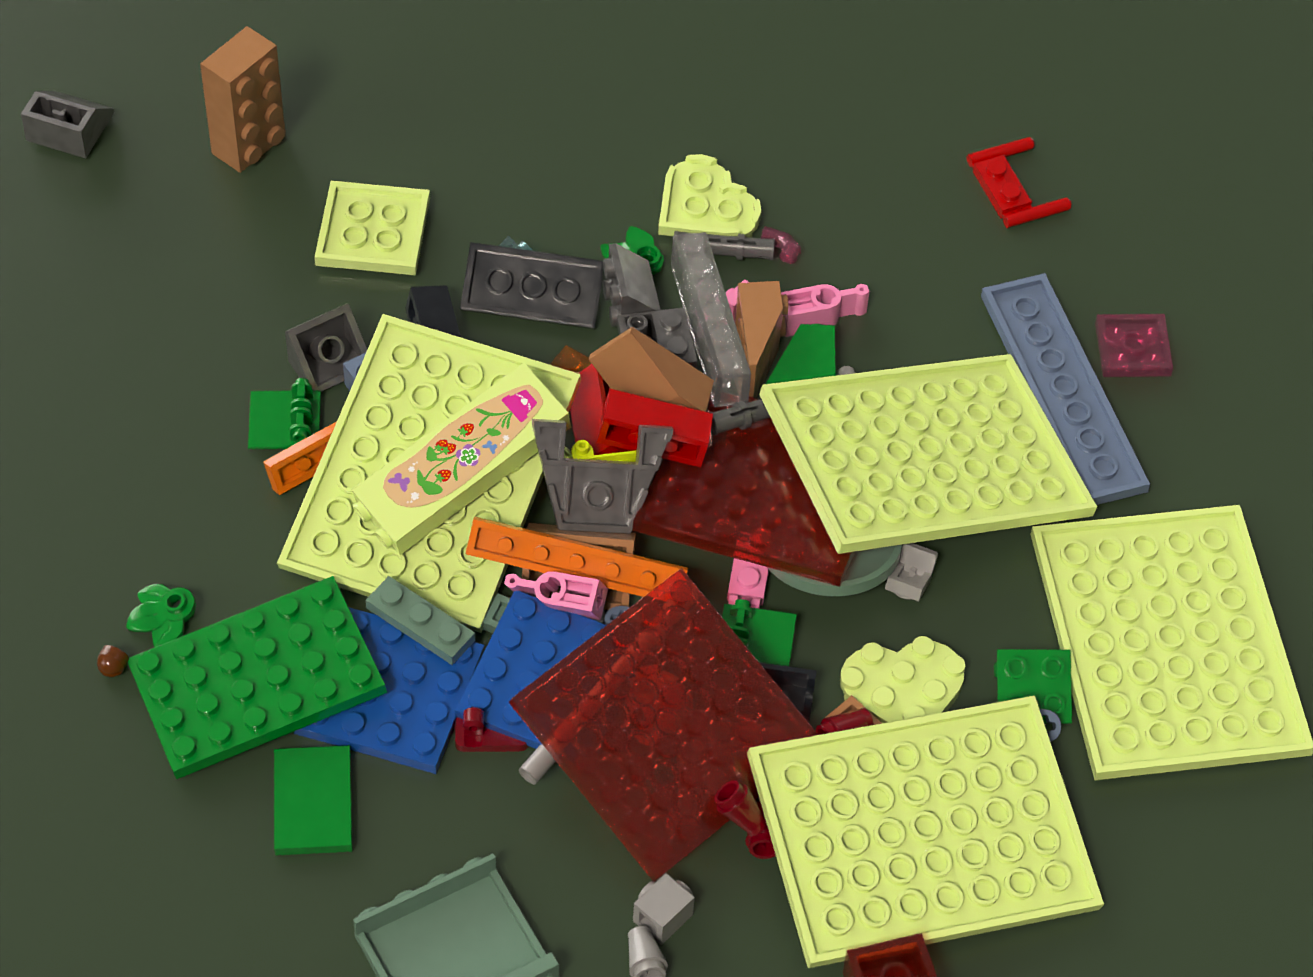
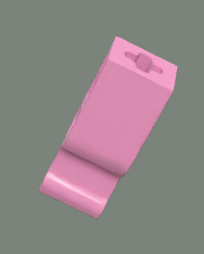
[781,284,870,337]
[504,572,608,620]

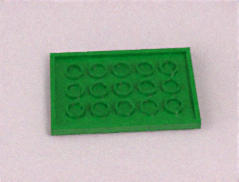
[128,576,387,780]

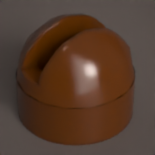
[97,645,130,678]

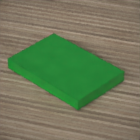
[274,745,352,855]

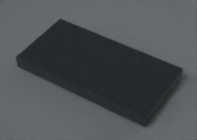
[460,242,604,329]

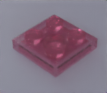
[1095,314,1173,377]

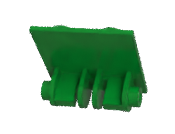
[248,378,321,449]
[714,599,797,678]
[994,649,1072,724]

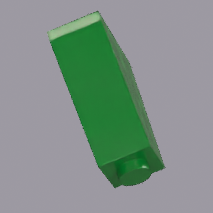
[766,324,835,384]

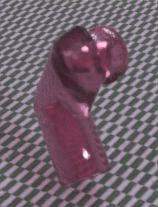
[761,226,801,264]

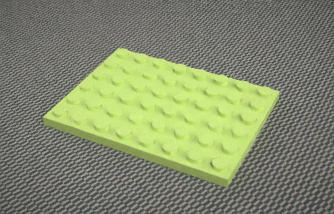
[277,314,581,633]
[759,354,1097,554]
[1030,505,1313,780]
[747,696,1104,968]

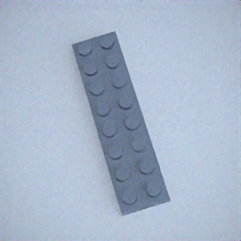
[981,273,1150,505]

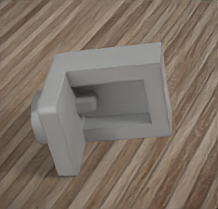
[885,543,938,602]

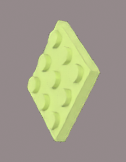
[315,181,430,275]

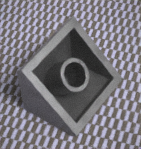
[285,303,367,392]

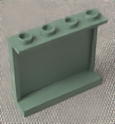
[353,853,559,977]

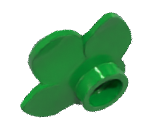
[600,226,664,275]
[126,584,196,647]

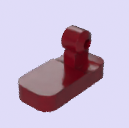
[455,707,529,752]

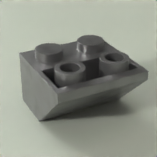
[21,91,114,158]
[603,243,661,335]
[617,307,697,369]

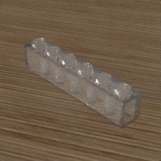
[671,232,751,407]

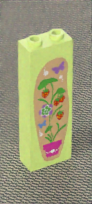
[352,363,571,555]

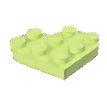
[658,154,761,238]
[840,636,965,723]

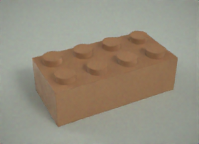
[200,26,286,173]

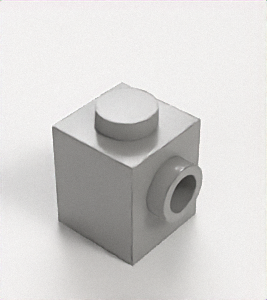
[633,873,694,945]

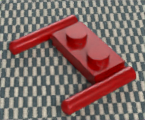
[966,137,1072,228]

